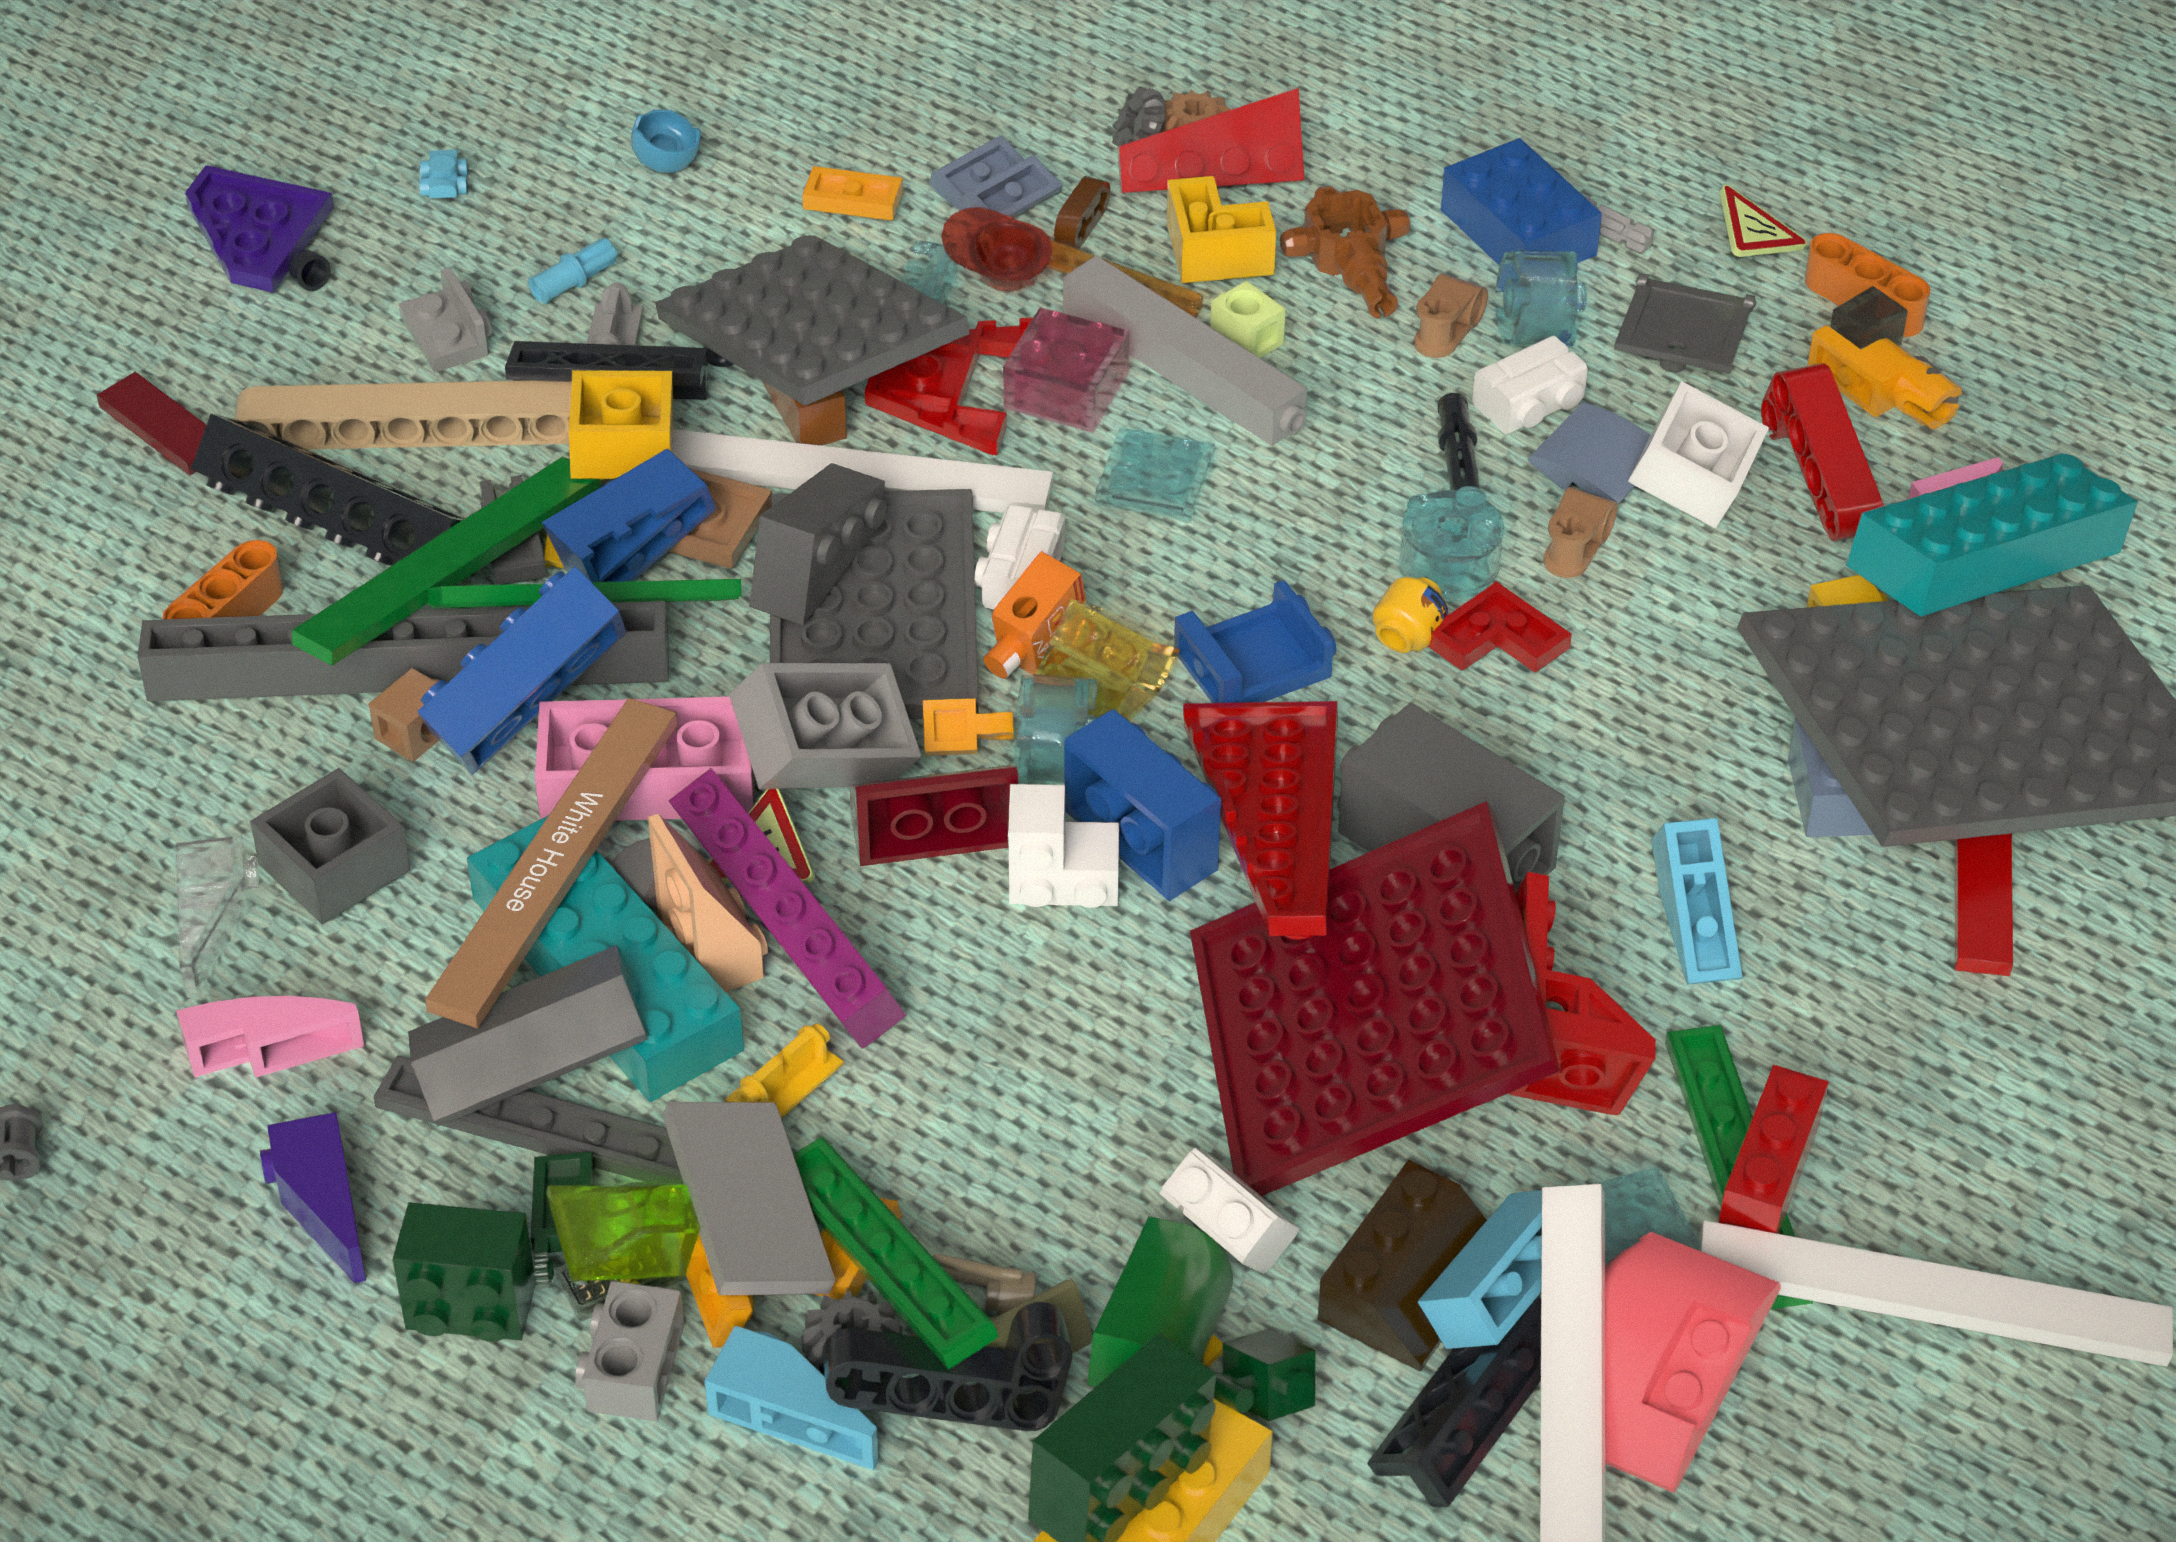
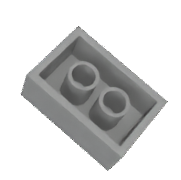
[729,663,922,789]

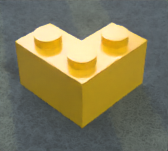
[1167,176,1276,283]

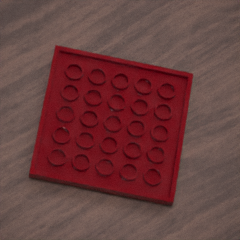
[1190,801,1561,1196]

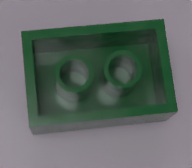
[1028,1333,1216,1542]

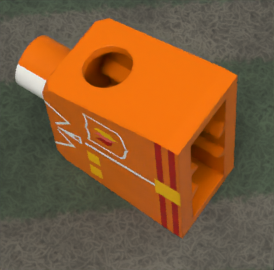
[983,551,1091,679]

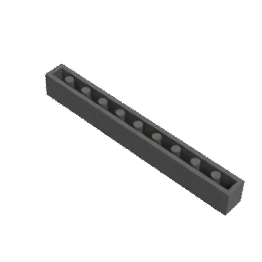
[137,601,669,701]

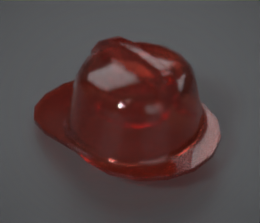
[941,207,1053,292]

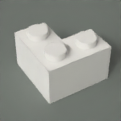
[1008,784,1119,908]

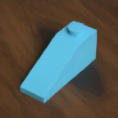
[1651,818,1742,985]
[705,1326,879,1470]

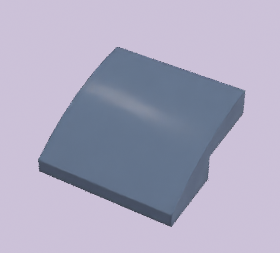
[929,135,1063,230]
[1528,402,1650,505]

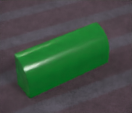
[1087,1216,1233,1387]

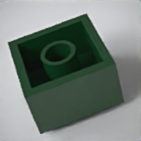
[392,1202,536,1342]

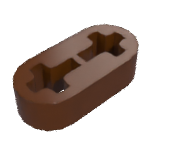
[1054,176,1110,249]

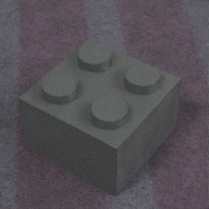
[250,768,411,924]

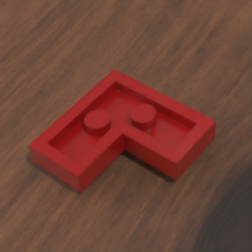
[1428,581,1572,673]

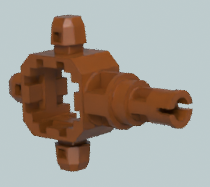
[1280,185,1410,318]

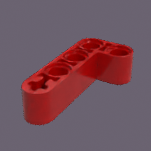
[1761,363,1884,542]

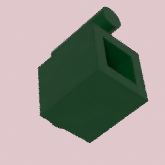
[1214,1328,1316,1421]

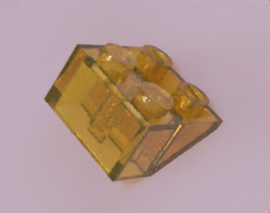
[1027,599,1180,724]

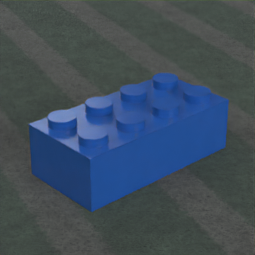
[417,566,627,775]

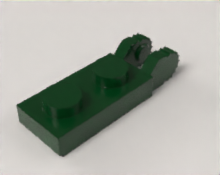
[530,1152,595,1289]

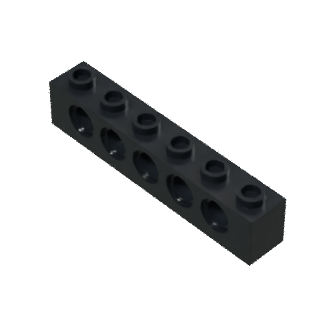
[191,414,465,566]

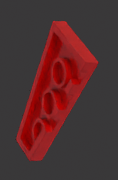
[1117,88,1304,193]

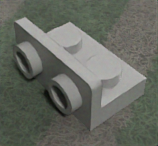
[398,267,492,373]

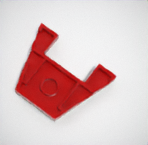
[865,317,1038,456]

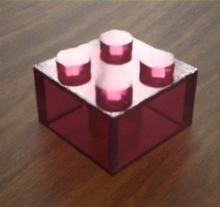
[1003,307,1130,433]

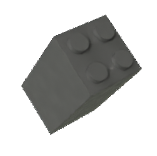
[1337,702,1565,893]

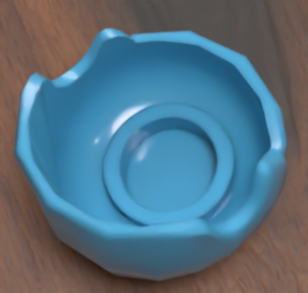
[631,109,701,174]

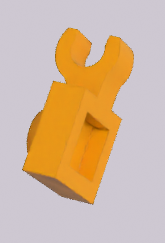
[923,698,1014,756]

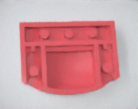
[1605,1232,1781,1493]

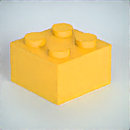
[568,370,673,480]

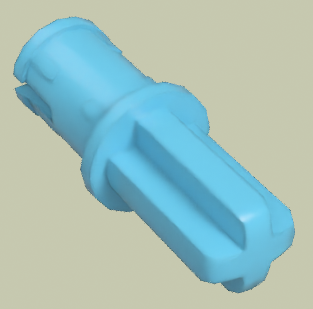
[528,238,617,305]

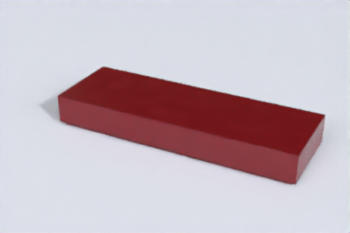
[96,372,206,476]

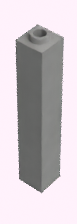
[1063,255,1307,446]

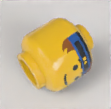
[1372,577,1448,653]

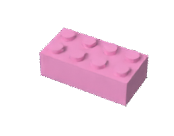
[535,697,755,821]

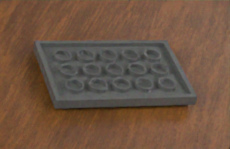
[655,235,970,406]
[770,489,979,719]

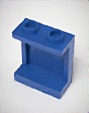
[1174,580,1336,703]

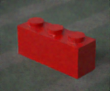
[1718,1064,1829,1234]

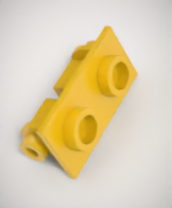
[725,1023,844,1119]

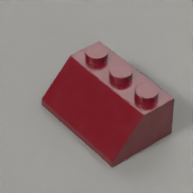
[849,765,1018,866]

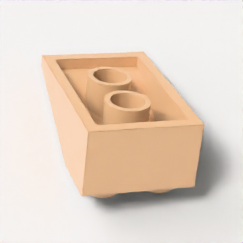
[648,814,768,992]

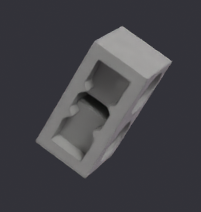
[576,1281,685,1421]

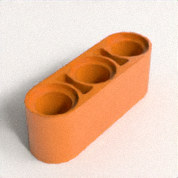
[1805,233,1930,337]
[162,540,284,620]

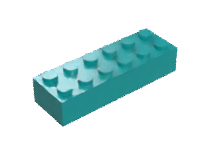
[1846,453,2138,617]
[467,815,744,1103]

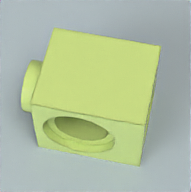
[1210,281,1286,358]

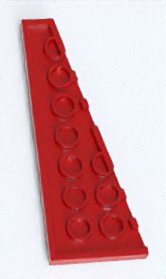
[1183,701,1338,940]

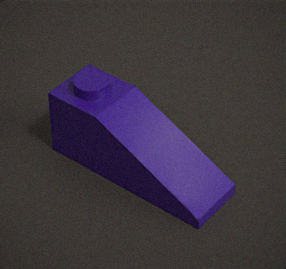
[260,1112,366,1283]

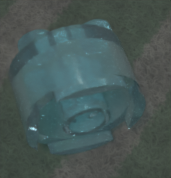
[1496,250,1587,347]
[1399,486,1504,602]
[1014,674,1098,782]

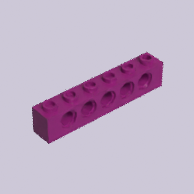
[668,768,906,1049]

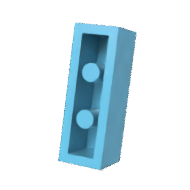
[1418,1190,1542,1349]

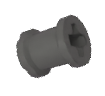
[0,1104,43,1181]

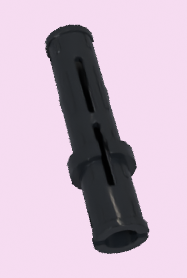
[1437,393,1484,518]

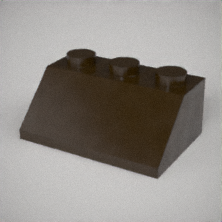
[1317,1160,1487,1372]

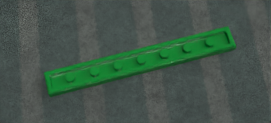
[292,456,601,666]

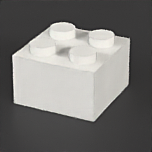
[1628,381,1769,528]

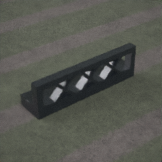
[505,341,709,400]
[1367,1296,1542,1507]

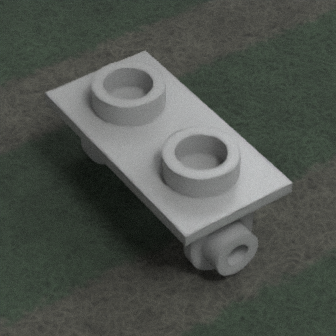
[587,283,643,345]

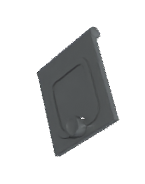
[1614,273,1756,373]

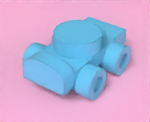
[419,150,468,198]

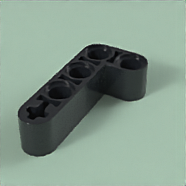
[822,1302,1072,1431]

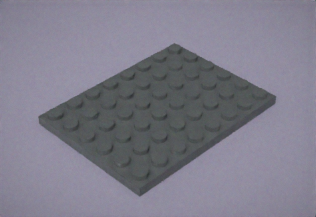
[1737,585,2176,847]

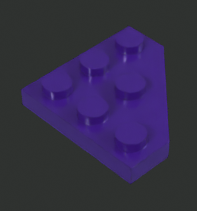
[185,165,334,293]

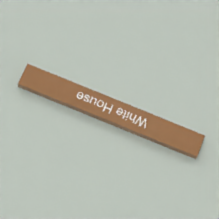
[425,698,678,1028]

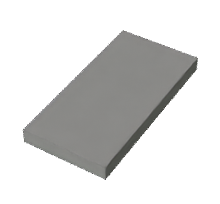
[662,1102,835,1295]

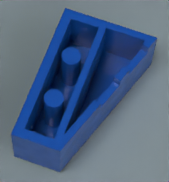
[542,448,716,582]

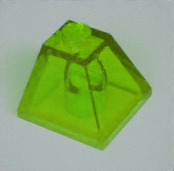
[546,1181,700,1281]

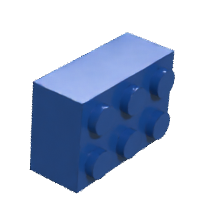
[1441,138,1602,286]
[1064,709,1221,902]

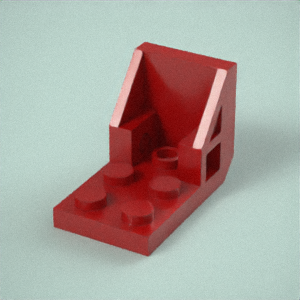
[1509,871,1656,1115]

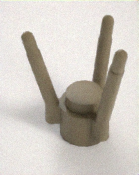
[908,1254,1036,1337]

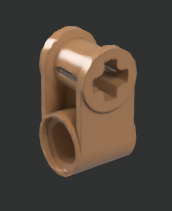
[1414,273,1488,358]
[1543,487,1618,578]

